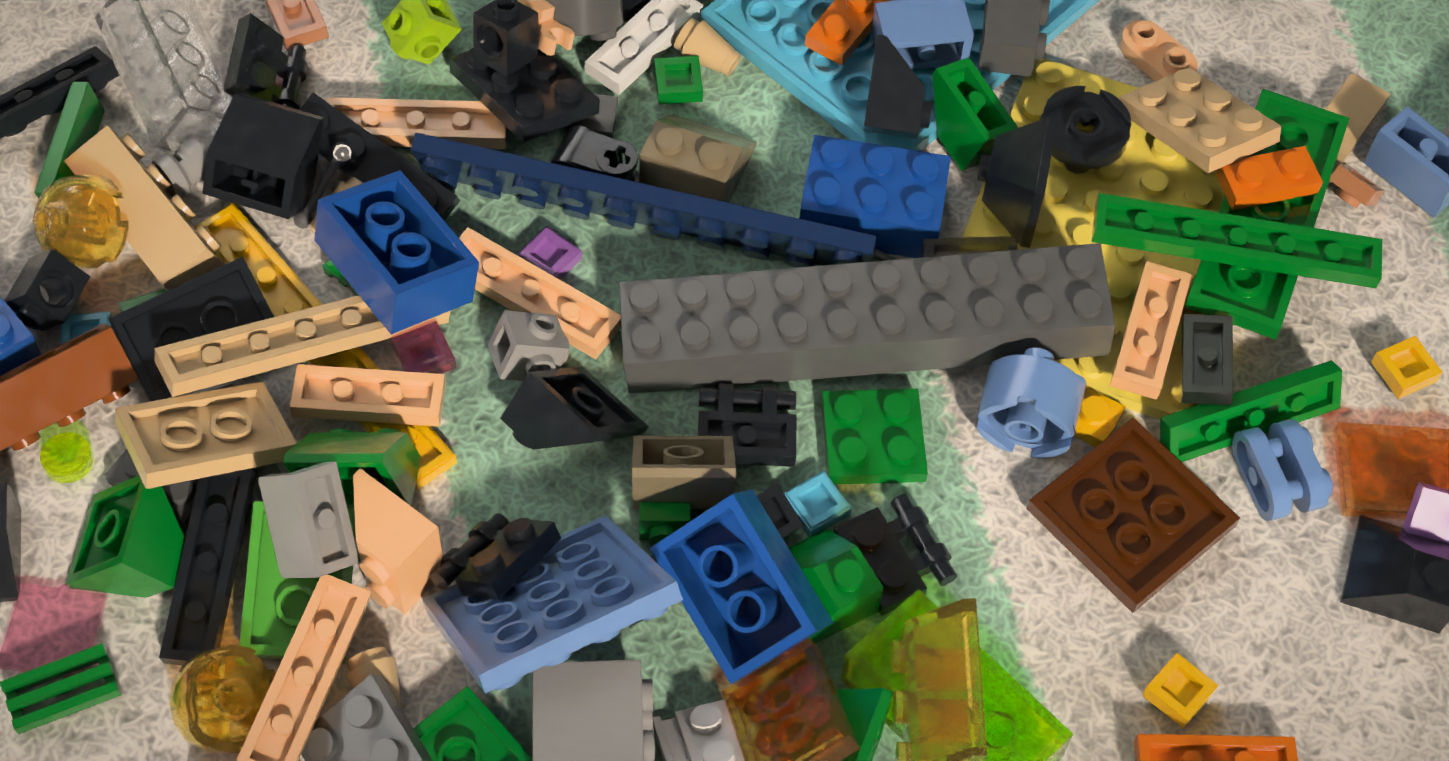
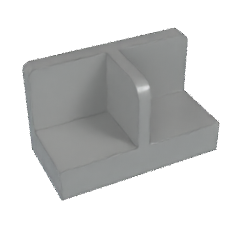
[258,461,360,578]

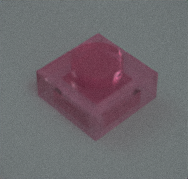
[391,321,456,374]

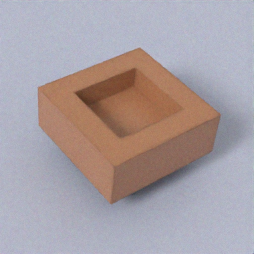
[1329,165,1385,208]

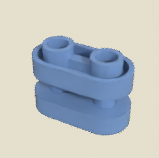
[1232,419,1333,521]

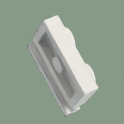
[653,699,748,761]

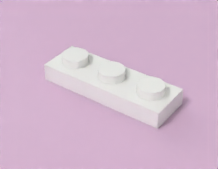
[585,0,703,95]

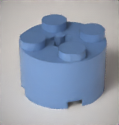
[977,347,1086,458]

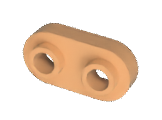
[1120,20,1198,81]

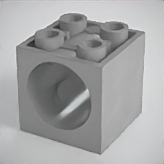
[532,660,655,761]

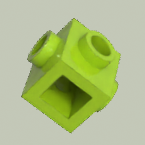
[382,0,462,64]

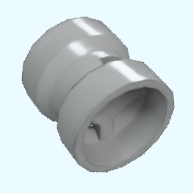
[152,138,207,198]

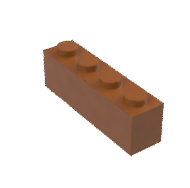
[0,323,139,451]

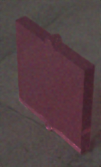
[0,583,107,678]

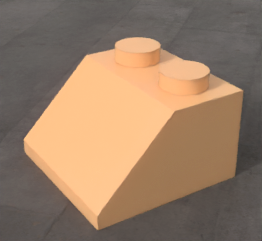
[353,468,443,614]

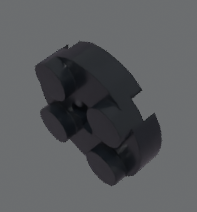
[1040,86,1131,174]

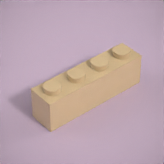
[64,125,225,290]

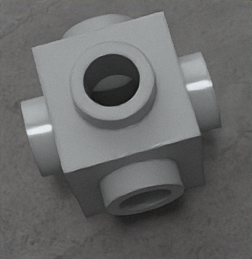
[487,310,570,381]

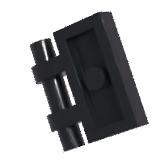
[223,13,308,110]
[698,383,797,467]
[833,493,957,616]
[431,513,561,600]

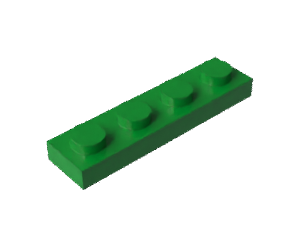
[1160,360,1342,462]

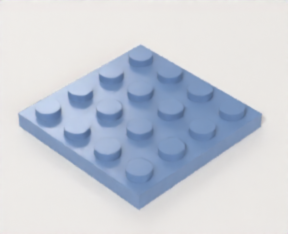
[422,515,683,694]

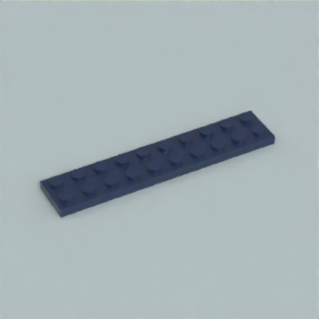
[411,133,876,268]

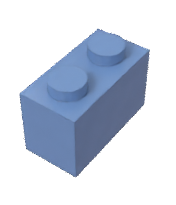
[871,0,974,69]
[1363,106,1449,218]

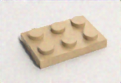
[1119,67,1281,173]
[115,381,297,489]

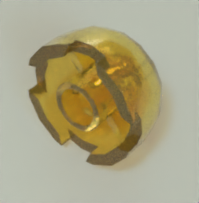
[33,174,129,269]
[169,645,276,754]

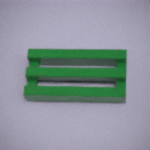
[0,643,122,734]

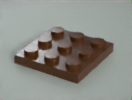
[1026,418,1240,613]

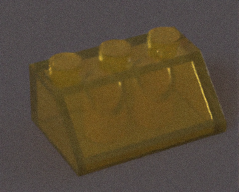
[890,598,987,761]

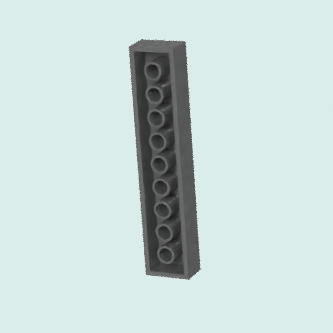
[620,243,1115,393]

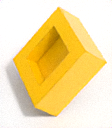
[1371,335,1443,399]
[1074,386,1126,447]
[1142,653,1218,728]

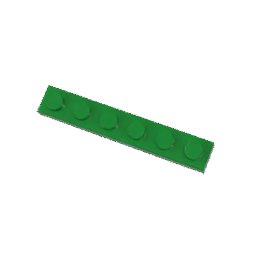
[1091,193,1383,289]

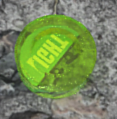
[40,432,94,483]

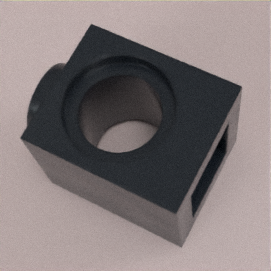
[473,0,538,77]
[4,248,91,331]

